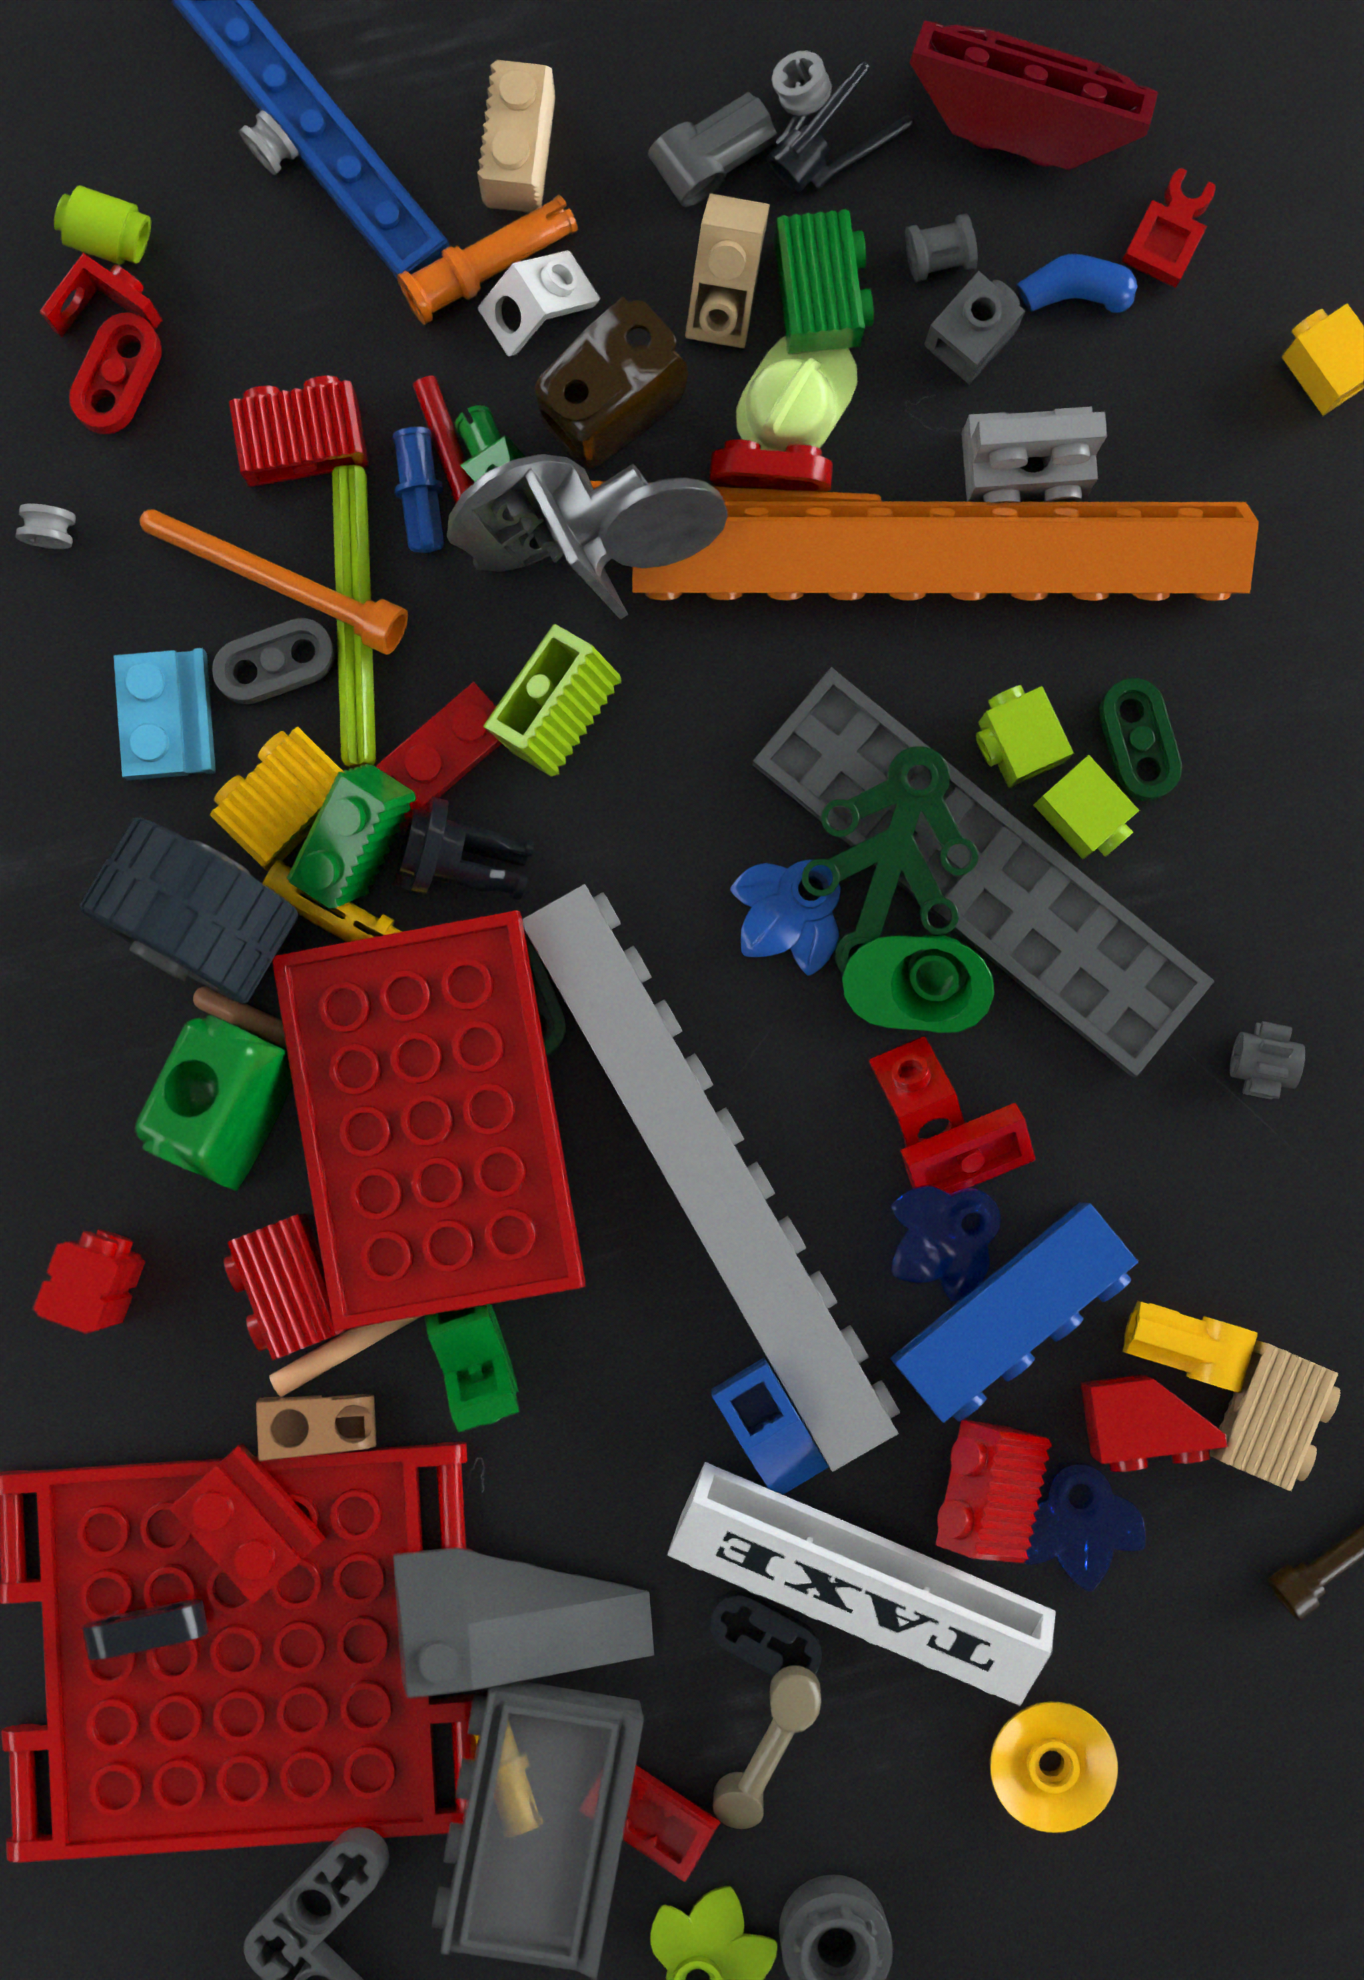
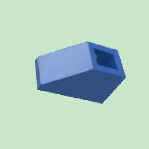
[711,1358,829,1495]

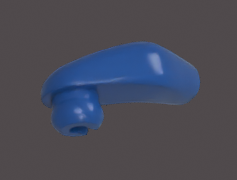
[1016,254,1137,313]

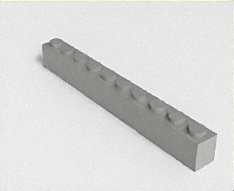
[522,884,900,1472]

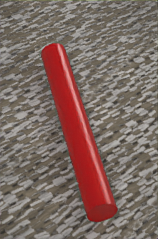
[413,376,474,503]

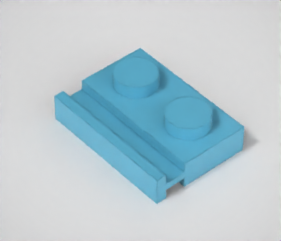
[114,648,216,780]

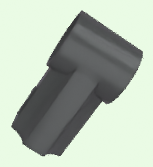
[648,92,777,207]

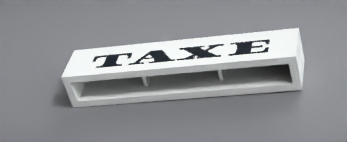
[667,1462,1056,1705]

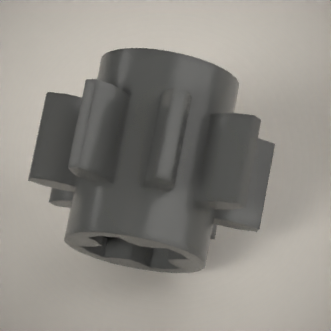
[1230,1021,1305,1100]

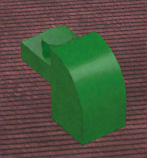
[425,1304,519,1433]

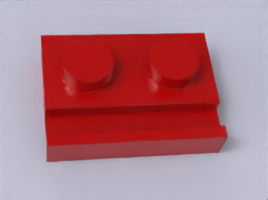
[169,1443,326,1604]

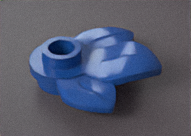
[730,859,841,976]

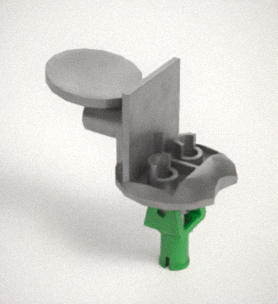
[447,405,728,619]

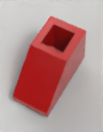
[1080,1374,1228,1472]

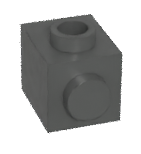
[924,271,1025,384]

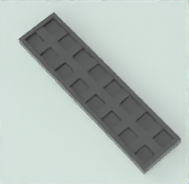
[752,667,1214,1077]

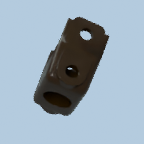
[535,297,688,469]

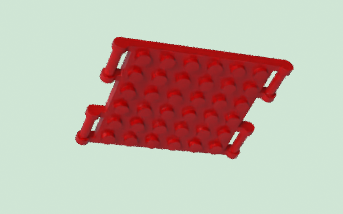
[0,1442,489,1862]

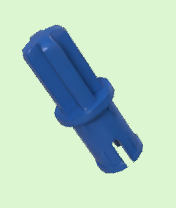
[392,427,444,553]

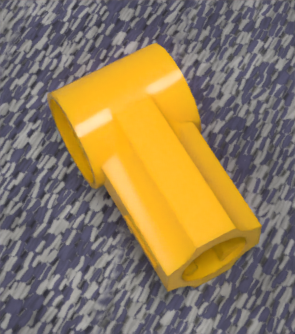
[1122,1301,1258,1393]

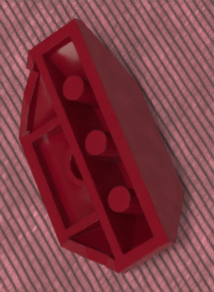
[910,20,1158,170]

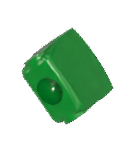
[135,1014,292,1191]

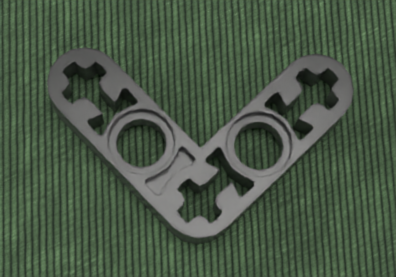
[244,1827,390,1980]

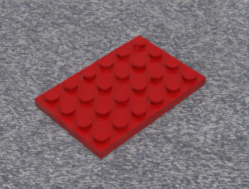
[272,910,586,1331]

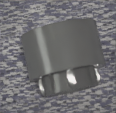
[779,1875,893,1980]

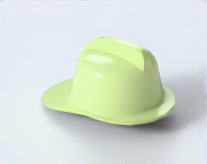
[736,337,857,451]

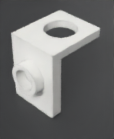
[478,251,600,356]

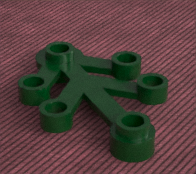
[802,746,979,974]

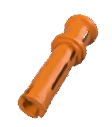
[397,195,578,325]

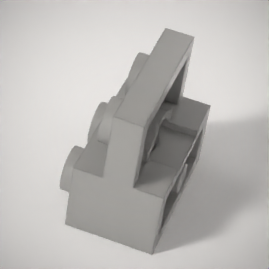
[962,406,1107,503]

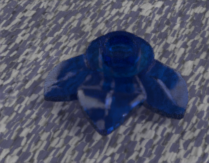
[891,1186,1001,1301]
[1025,1464,1146,1591]

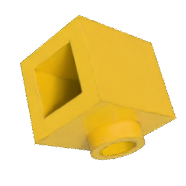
[1282,303,1364,416]

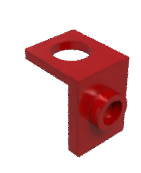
[40,253,162,337]
[869,1037,964,1147]

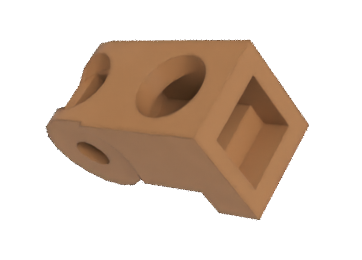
[256,1394,377,1461]

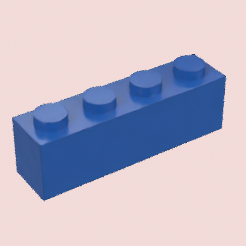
[889,1202,1138,1423]

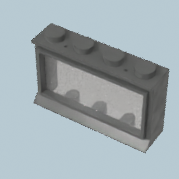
[432,1681,644,1980]

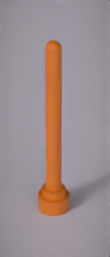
[140,509,408,655]

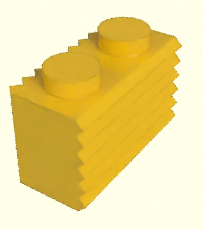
[210,727,344,871]

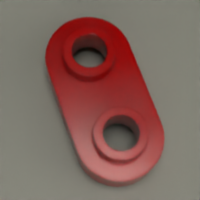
[69,313,162,434]
[709,439,833,492]

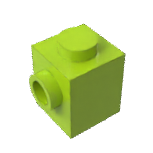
[976,685,1074,788]
[1034,755,1140,860]

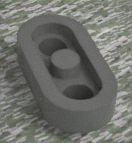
[212,618,335,704]

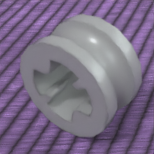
[772,51,832,115]
[239,110,298,175]
[16,504,76,549]

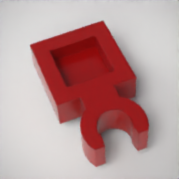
[1122,168,1215,288]

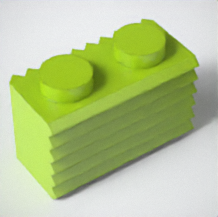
[483,624,621,777]

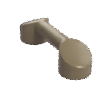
[713,1666,821,1829]

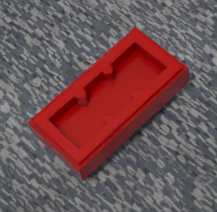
[578,1765,721,1882]

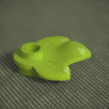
[650,1886,778,1980]

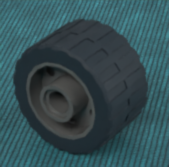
[79,817,298,1004]

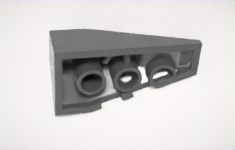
[393,1547,654,1698]

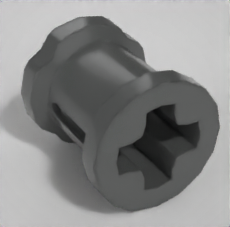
[905,214,978,282]

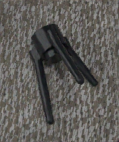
[766,61,914,192]

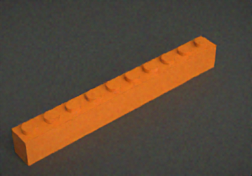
[632,501,1259,601]

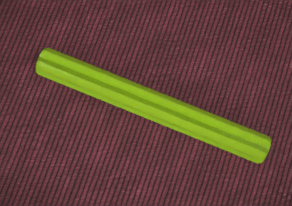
[332,465,376,767]

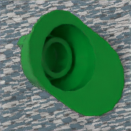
[842,935,994,1033]

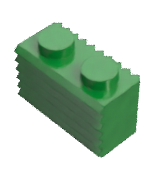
[774,209,874,354]
[287,763,417,909]

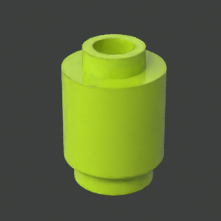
[54,185,151,265]

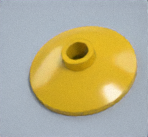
[990,1702,1118,1833]

